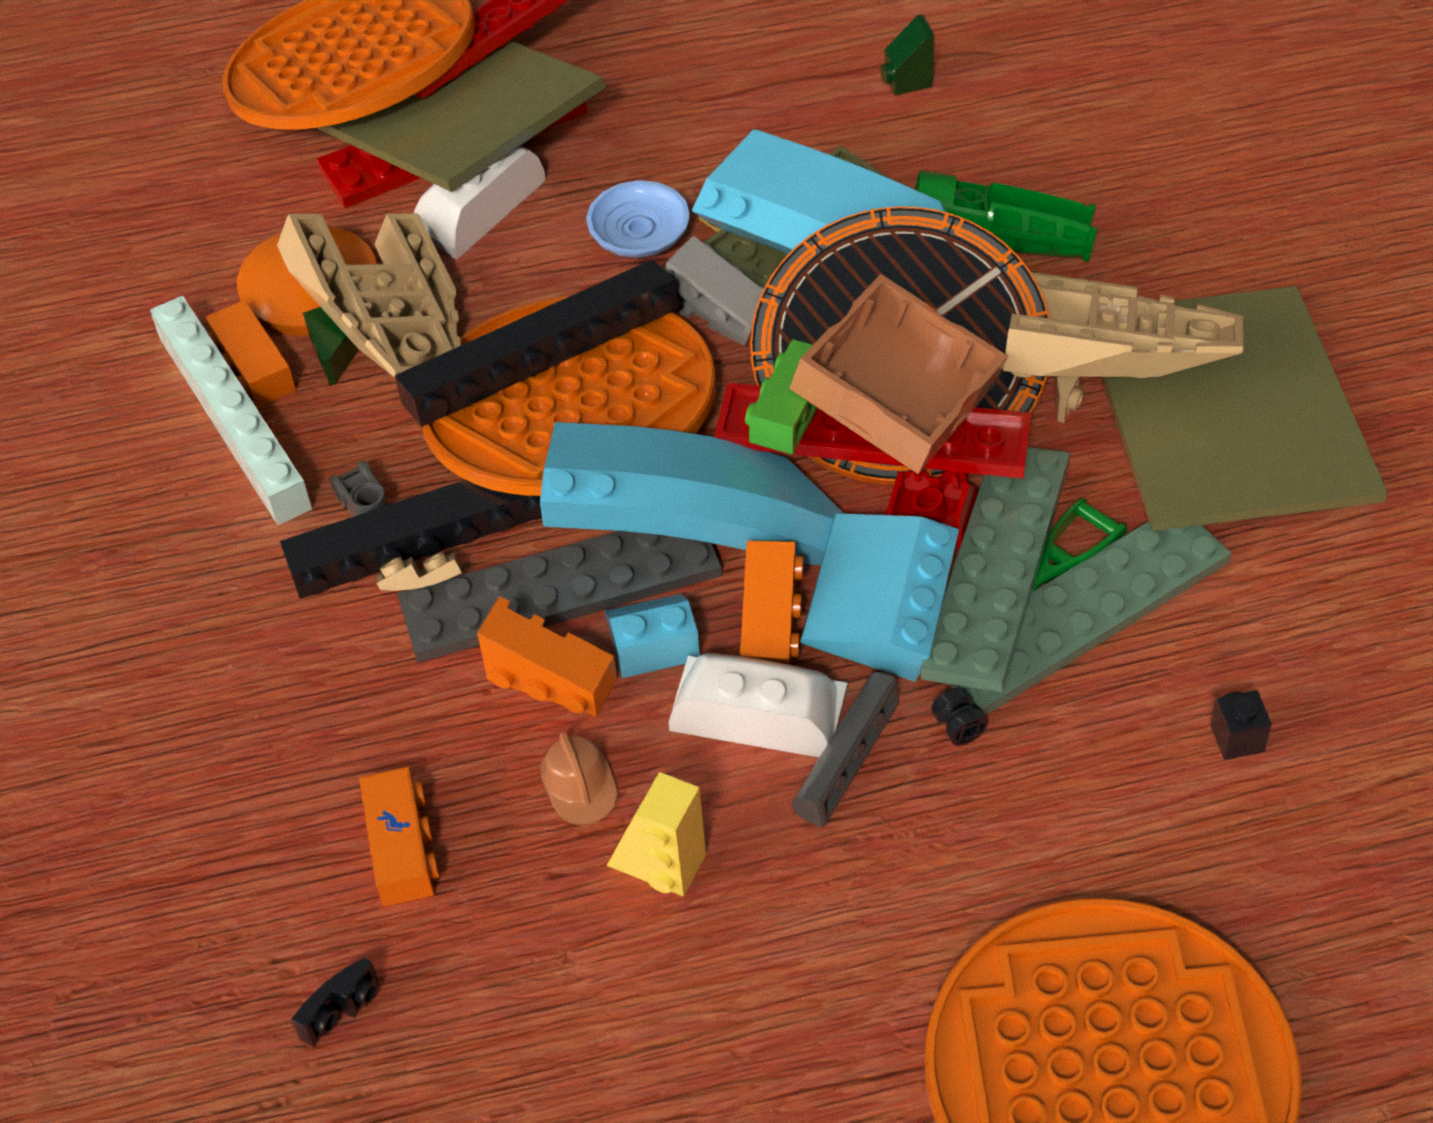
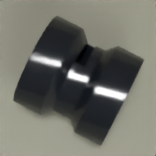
[931,687,988,746]

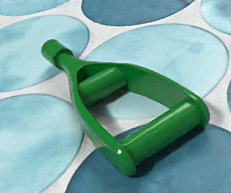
[1032,498,1128,592]

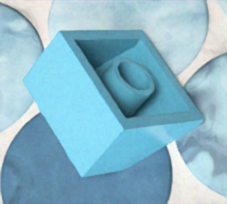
[604,594,700,678]

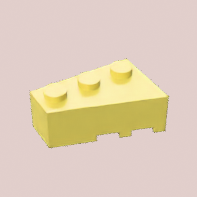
[607,772,706,897]

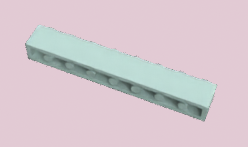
[150,295,312,525]

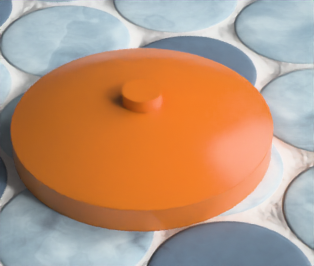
[237,226,377,336]

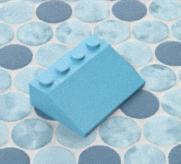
[800,513,959,682]

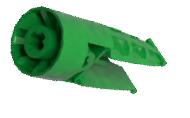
[915,169,1098,261]

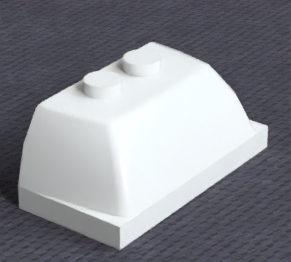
[413,146,546,260]
[668,653,847,757]

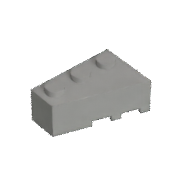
[664,236,764,346]

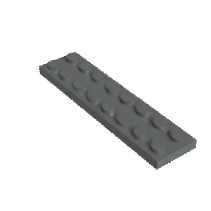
[397,531,722,663]

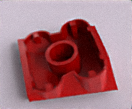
[885,470,979,549]

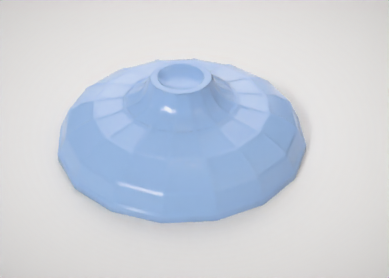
[586,180,690,258]

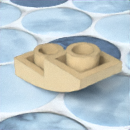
[1054,376,1084,423]
[377,552,462,591]

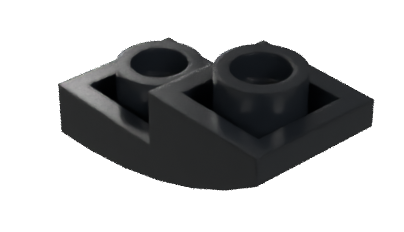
[291,958,379,1047]

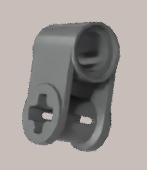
[329,460,388,517]

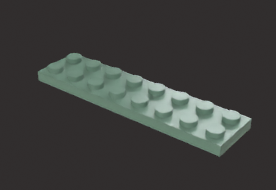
[920,447,1070,693]
[949,521,1232,716]

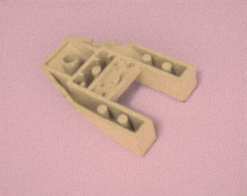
[277,214,461,377]
[1003,272,1244,378]

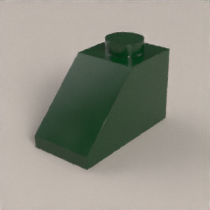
[880,14,934,96]
[303,307,359,386]

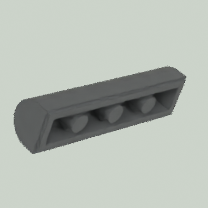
[792,672,900,828]

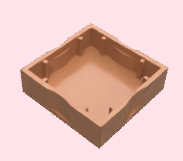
[789,274,1008,474]

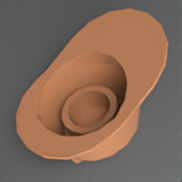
[540,731,618,826]

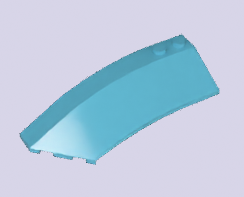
[691,129,946,254]
[540,422,844,565]

